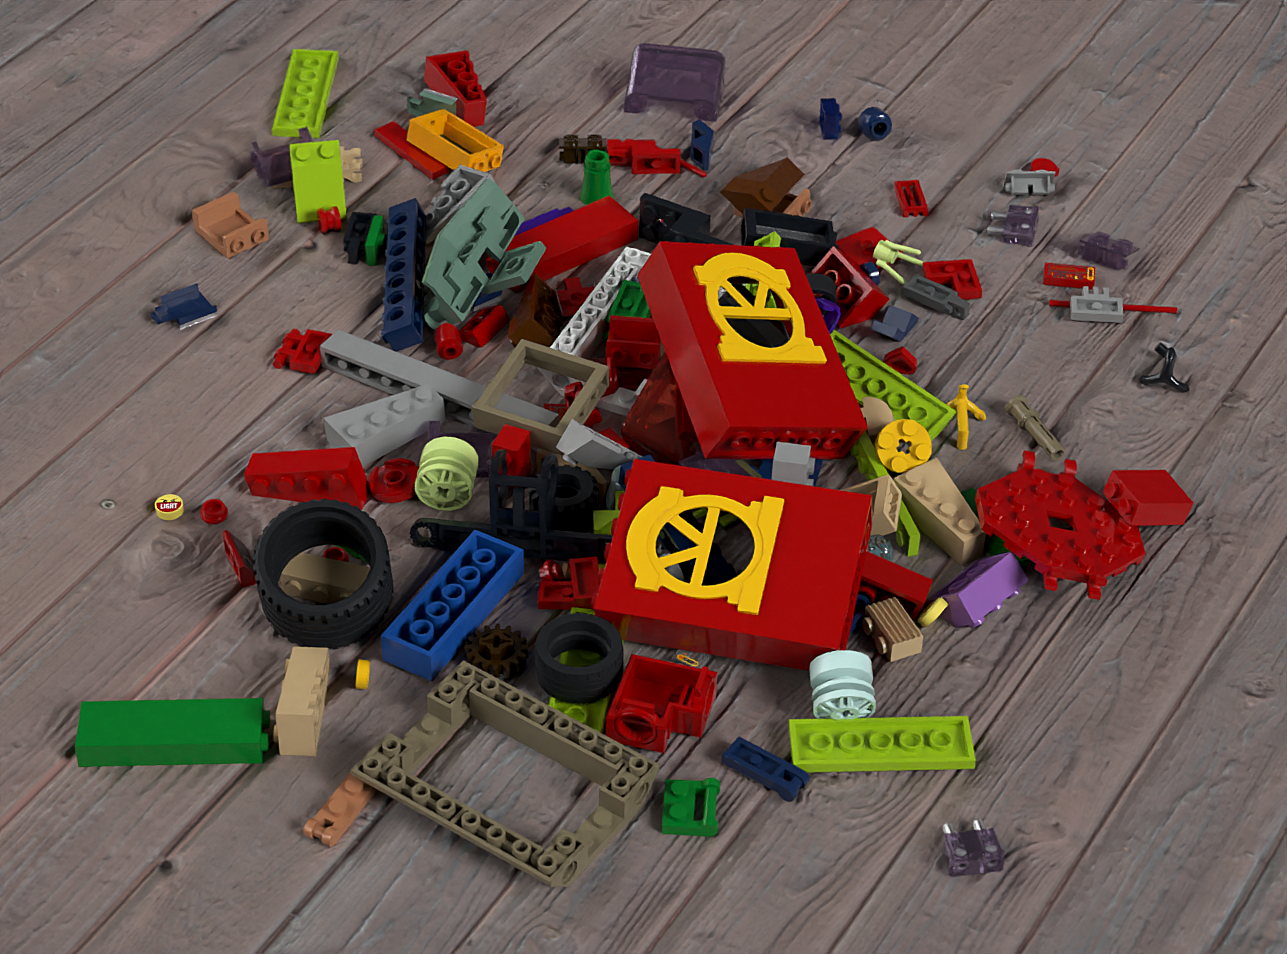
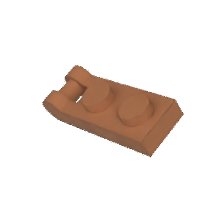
[303,773,376,847]

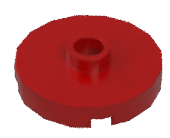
[368,458,419,503]

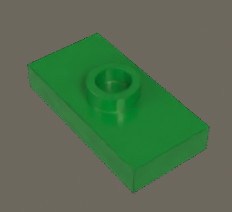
[365,215,386,266]

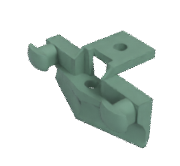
[422,178,546,331]

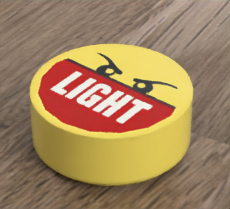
[155,494,184,520]

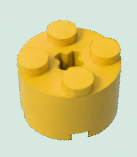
[874,419,932,475]

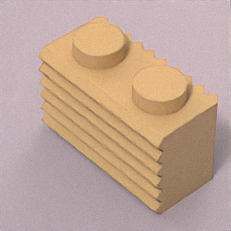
[862,597,923,662]

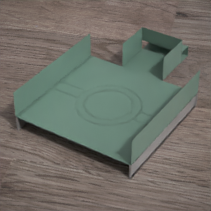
[407,88,458,123]

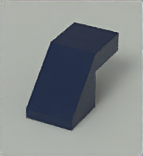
[690,119,714,171]
[871,305,919,342]

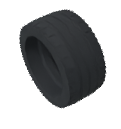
[535,613,624,704]

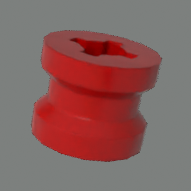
[317,206,341,233]

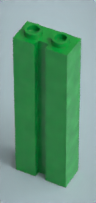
[75,698,270,767]

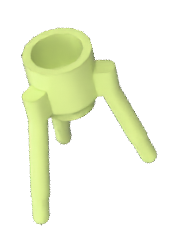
[873,240,923,285]

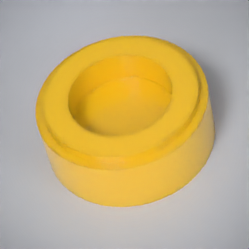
[356,659,370,690]

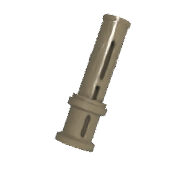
[1005,395,1066,461]

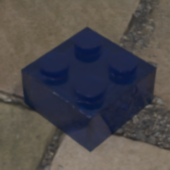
[819,98,842,140]

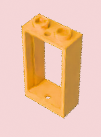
[407,109,504,172]

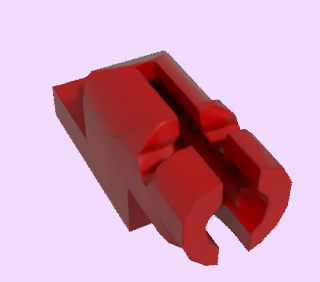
[607,139,681,174]

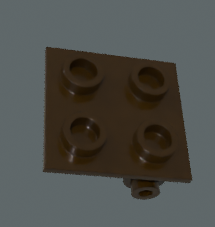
[559,134,607,164]

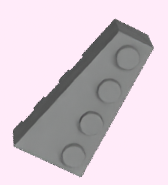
[323,384,446,467]
[771,442,815,486]

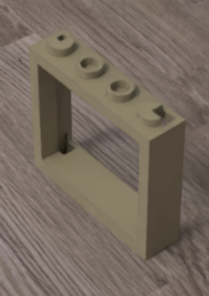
[471,339,609,456]

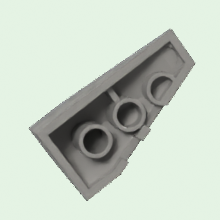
[425,165,495,244]
[556,419,643,470]

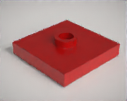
[835,226,903,269]

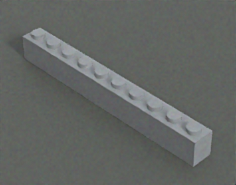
[320,330,559,451]

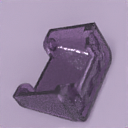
[624,43,725,122]

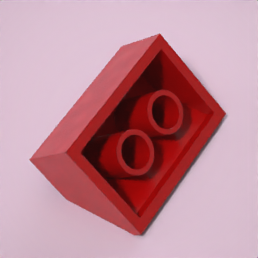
[810,246,890,329]

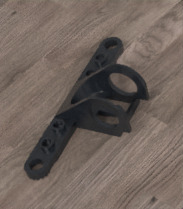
[409,449,613,564]

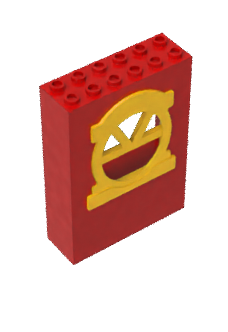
[637,241,868,459]
[591,459,873,671]

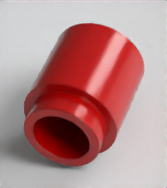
[434,323,463,360]

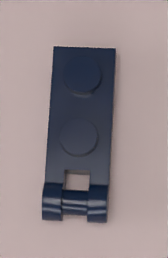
[722,736,810,802]

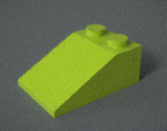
[289,140,347,224]

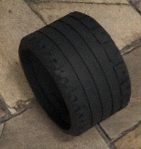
[253,499,393,650]

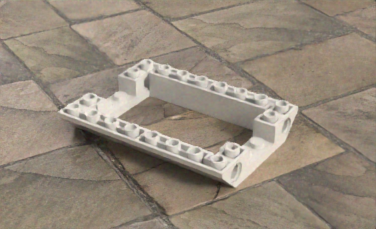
[537,246,746,426]

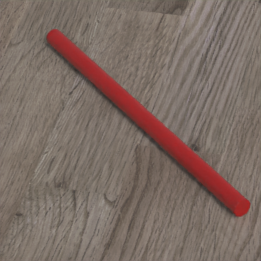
[1049,300,1177,314]

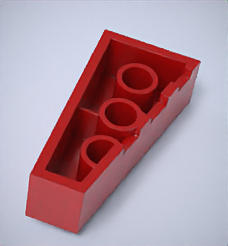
[424,50,487,127]

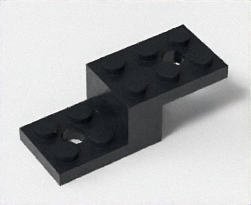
[639,193,734,245]

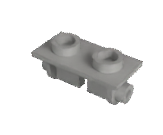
[1004,170,1055,195]

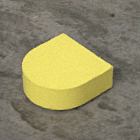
[917,597,948,628]

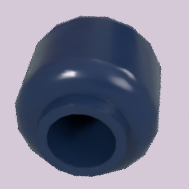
[858,107,892,141]

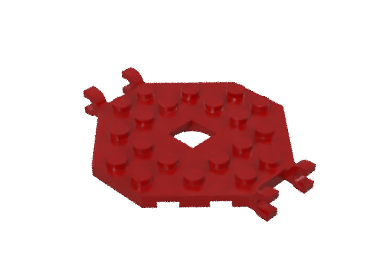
[975,450,1146,600]

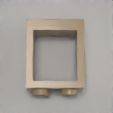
[841,474,902,539]

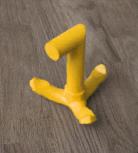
[946,384,986,450]

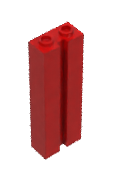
[486,196,639,293]

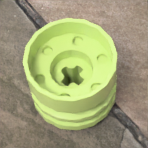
[415,437,478,511]

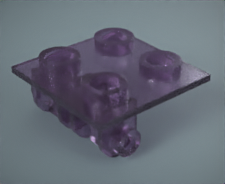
[1078,231,1140,270]

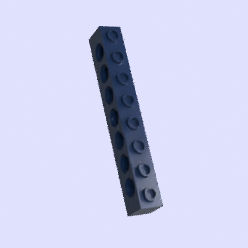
[381,198,427,352]

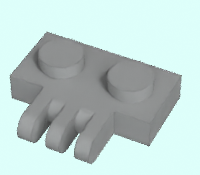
[1070,286,1124,323]

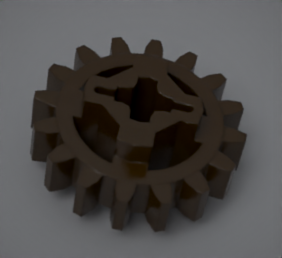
[465,624,529,678]

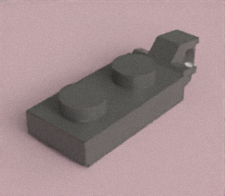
[901,274,970,320]

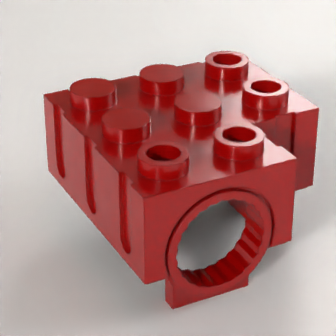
[606,654,717,753]

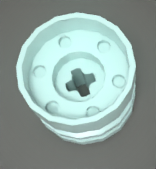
[809,650,876,719]

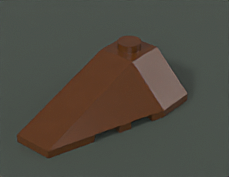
[720,157,804,214]
[508,273,563,348]

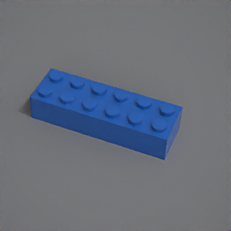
[381,530,524,681]

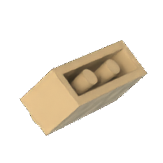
[280,552,370,604]

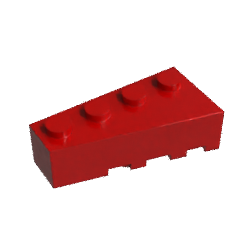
[244,447,370,510]
[858,551,933,621]

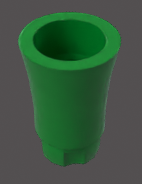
[580,150,614,205]

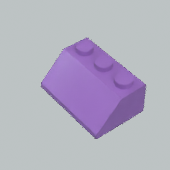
[924,552,1029,628]

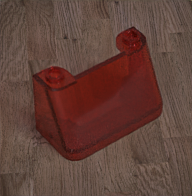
[621,351,698,468]

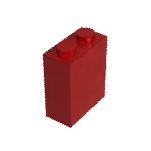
[1102,470,1193,526]

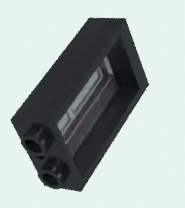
[740,208,839,267]

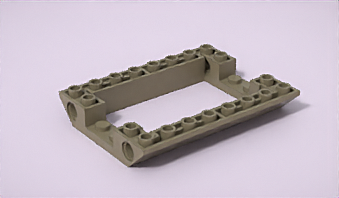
[351,660,660,887]

